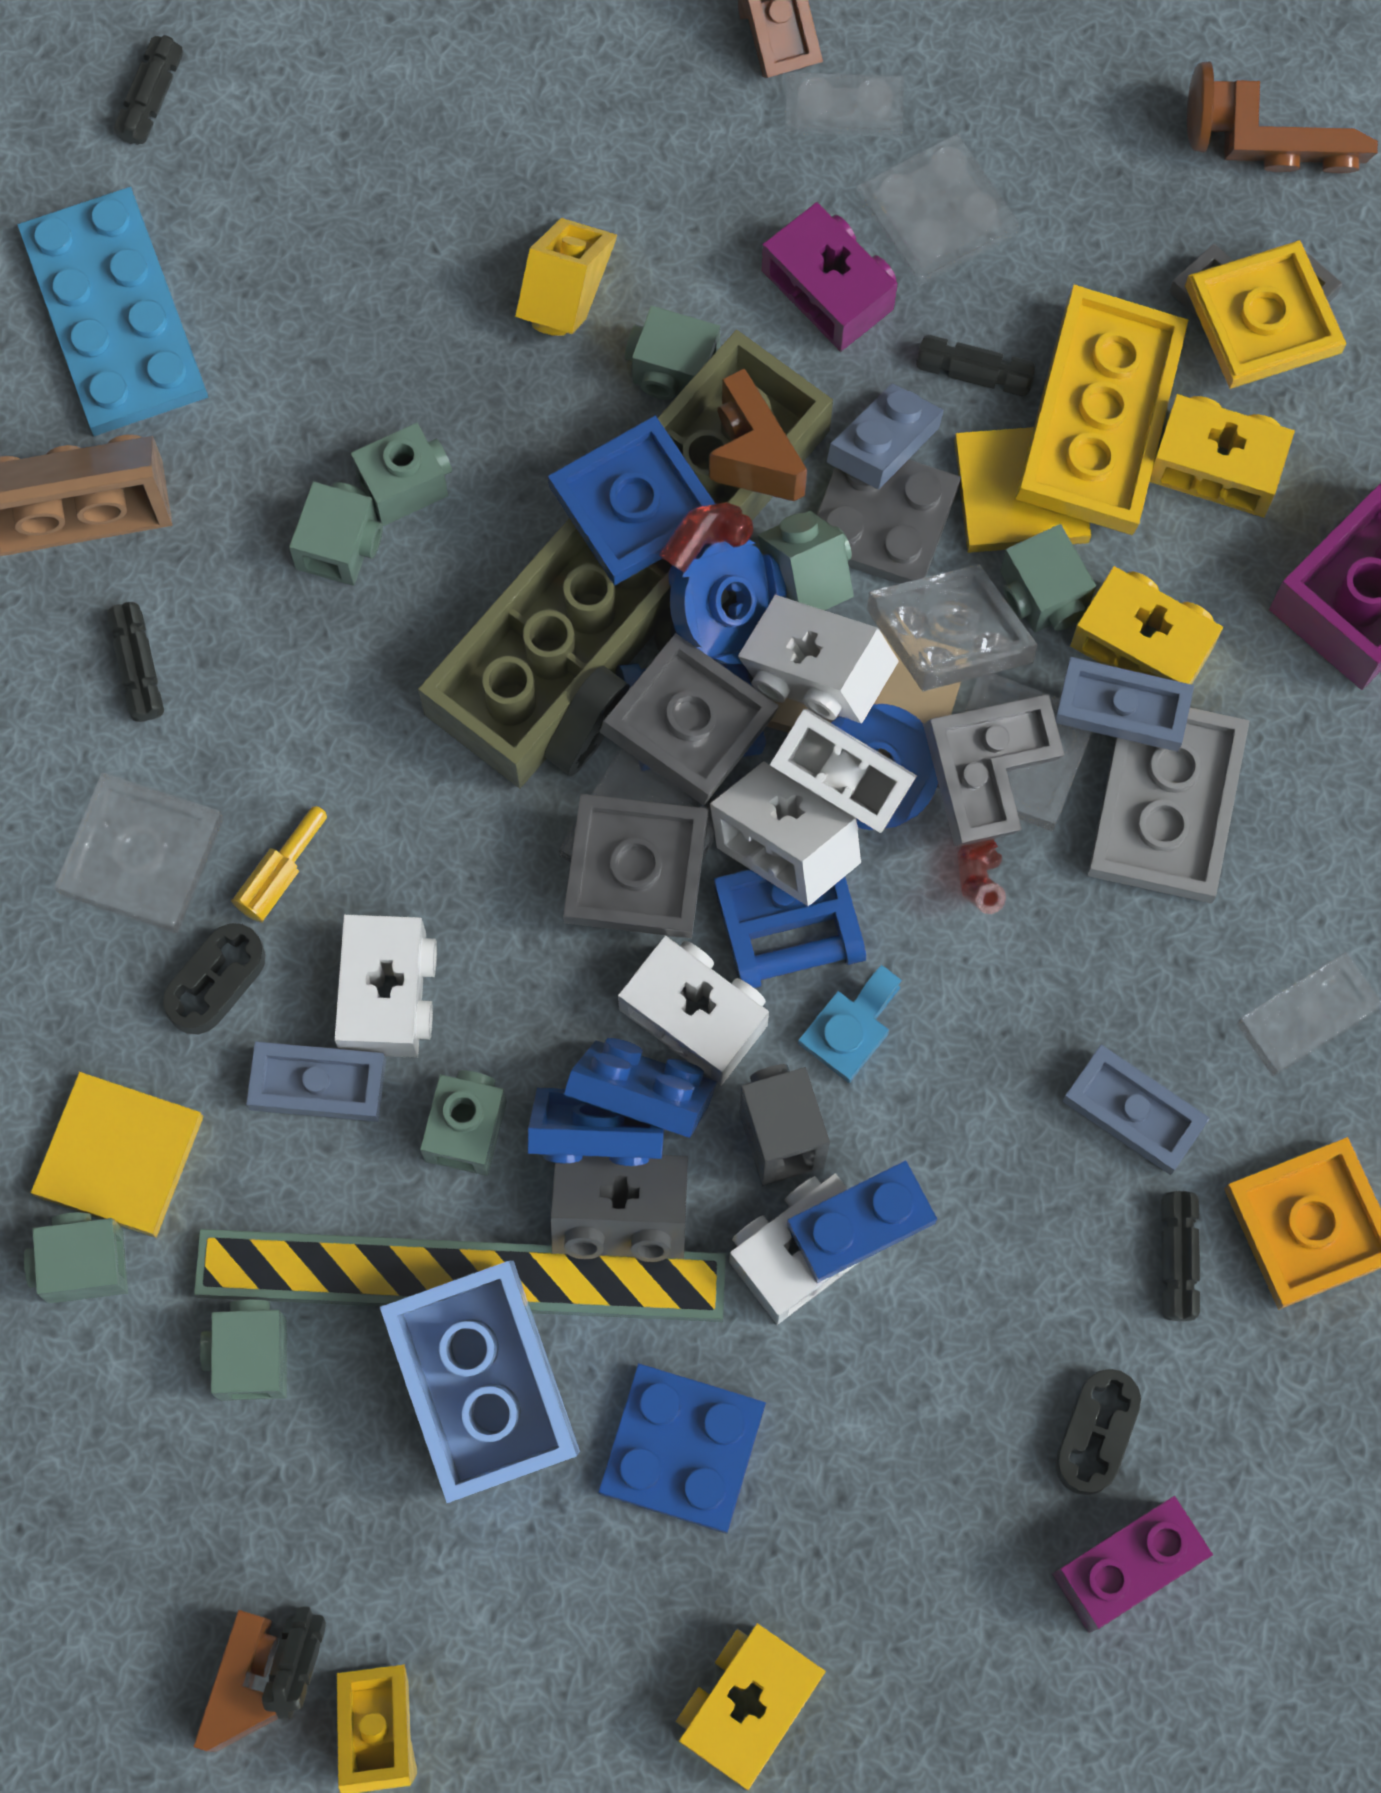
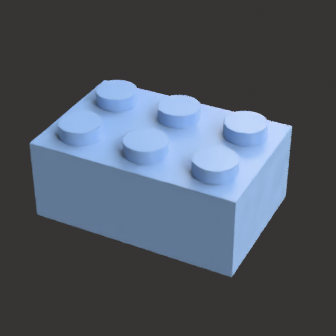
[380,1261,580,1503]

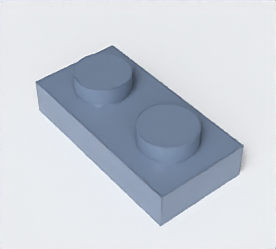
[827,383,944,490]
[1055,657,1195,752]
[246,1042,386,1122]
[1062,1044,1210,1175]

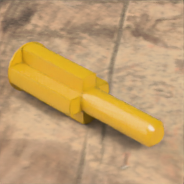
[231,806,327,923]

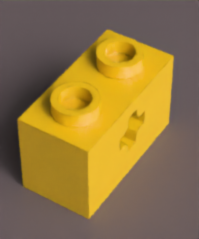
[1150,394,1295,518]
[1070,566,1223,685]
[675,1623,826,1791]

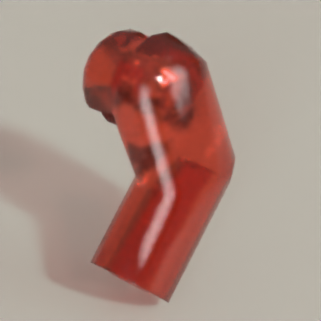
[659,502,753,573]

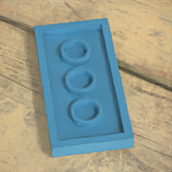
[17,187,208,436]

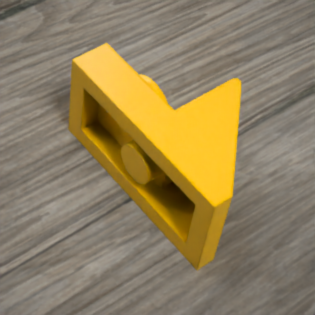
[337,1664,417,1793]

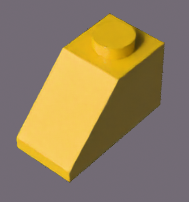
[515,218,617,336]

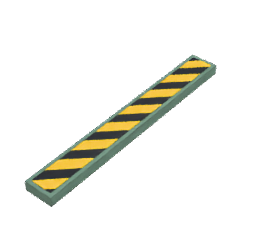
[194,1229,726,1322]

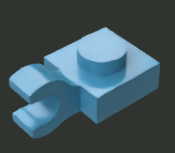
[798,965,902,1083]

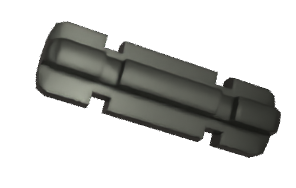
[113,35,183,145]
[916,334,1035,396]
[107,602,164,722]
[1161,1191,1200,1322]
[262,1606,326,1720]

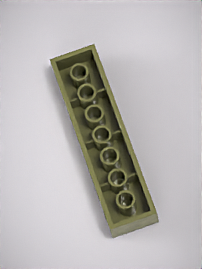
[418,329,833,789]

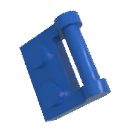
[714,870,866,989]

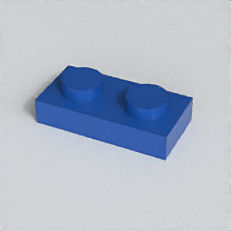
[787,1160,937,1283]

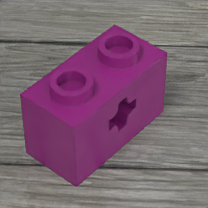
[761,202,898,352]
[1052,1496,1213,1633]

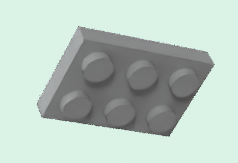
[1087,708,1250,904]

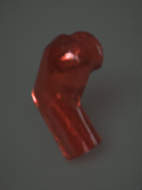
[957,839,1006,914]

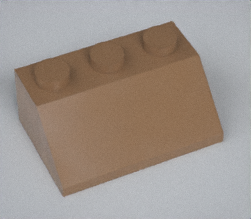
[0,435,173,556]

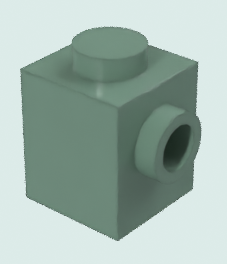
[625,305,720,400]
[351,422,452,526]
[289,481,383,586]
[758,511,854,610]
[1000,524,1096,633]
[420,1070,507,1176]
[24,1213,128,1304]
[200,1300,287,1401]

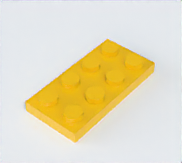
[1015,284,1189,536]

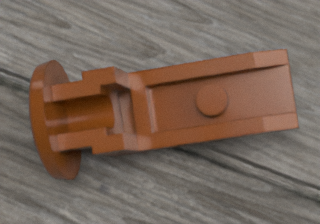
[1187,61,1378,173]

